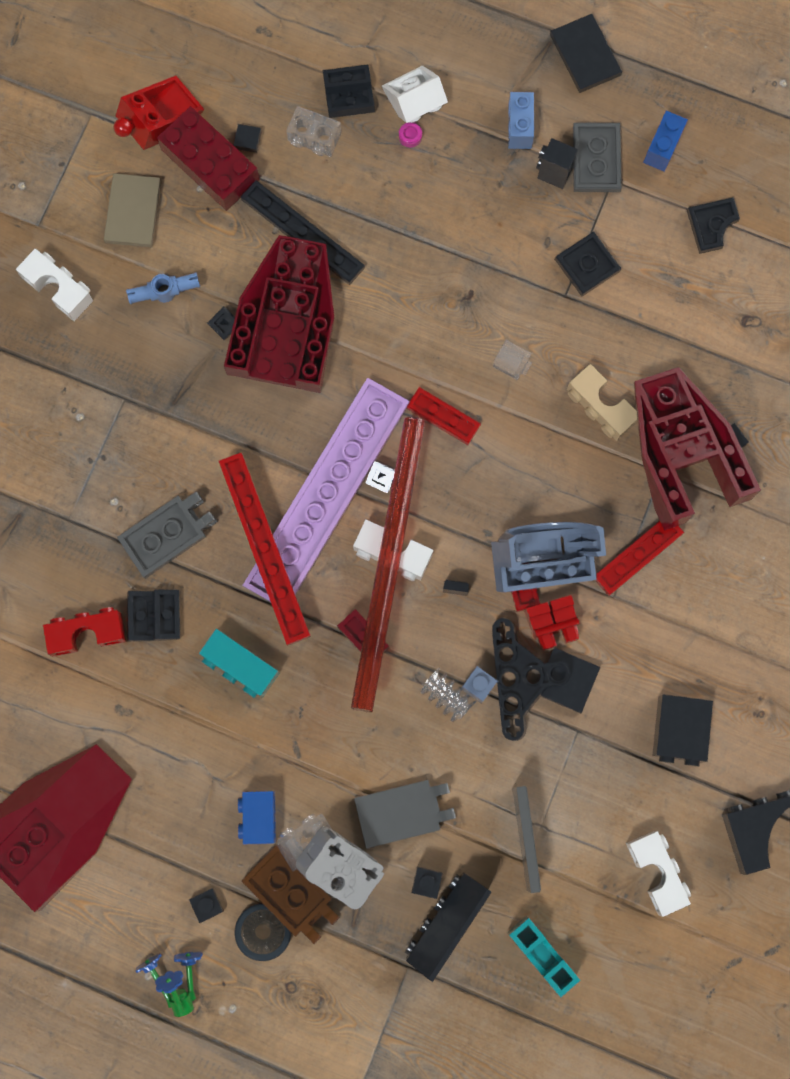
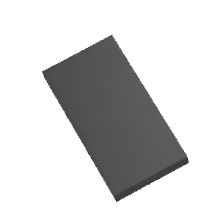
[512,786,541,893]

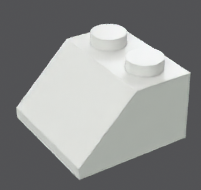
[382,66,448,123]

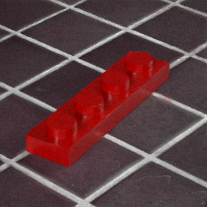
[595,521,685,596]

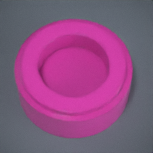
[399,122,422,148]

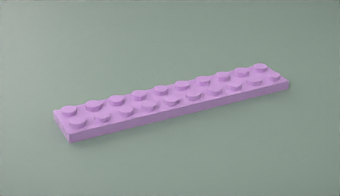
[243,378,409,602]

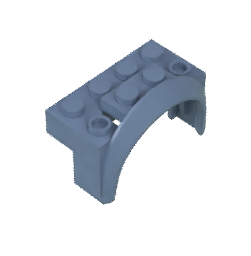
[491,522,606,592]

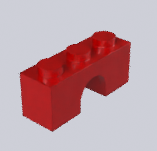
[43,607,127,657]

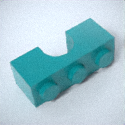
[507,916,581,998]

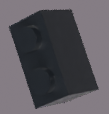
[536,138,578,189]

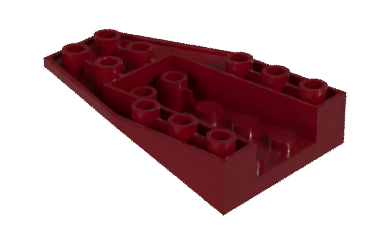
[224,235,335,393]
[0,744,133,912]

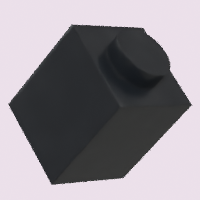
[411,866,443,899]

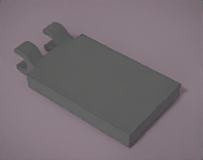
[117,492,218,579]
[354,780,456,849]

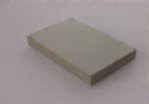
[104,173,161,248]

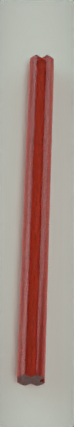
[351,417,425,713]

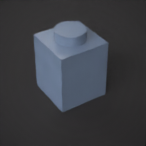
[461,666,497,704]

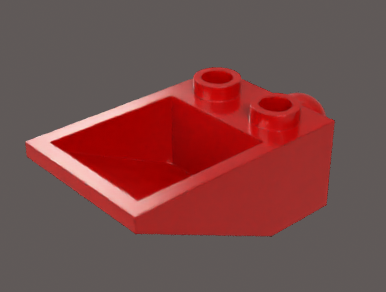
[113,76,204,150]

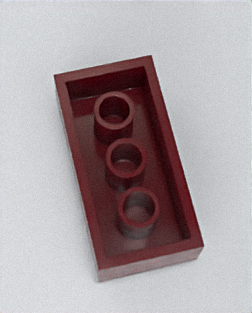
[157,106,260,211]

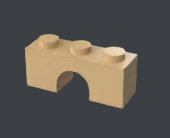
[567,364,638,441]

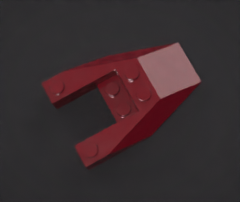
[634,367,761,531]

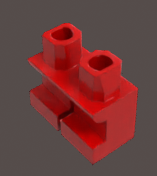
[524,595,580,650]

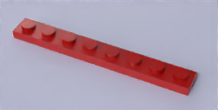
[219,452,311,646]

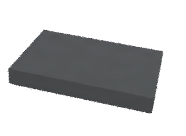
[573,123,622,192]

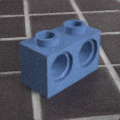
[508,92,534,149]

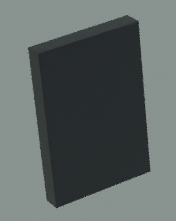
[550,14,622,93]

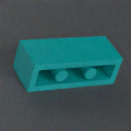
[199,629,280,698]

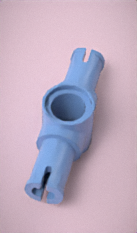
[126,272,200,305]

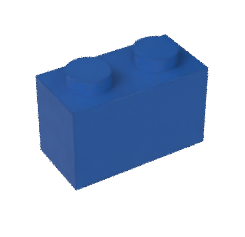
[643,111,688,172]
[238,791,276,844]

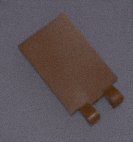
[241,844,340,945]

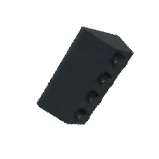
[405,872,492,982]

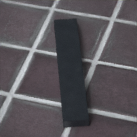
[241,180,365,285]

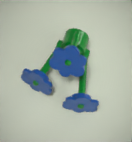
[135,952,203,1017]

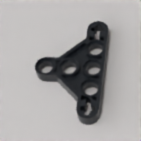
[492,618,571,741]

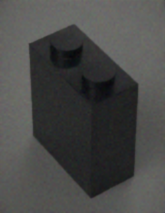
[652,694,713,767]

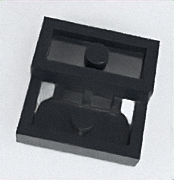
[322,64,375,118]
[127,590,180,642]

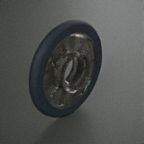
[234,903,291,961]

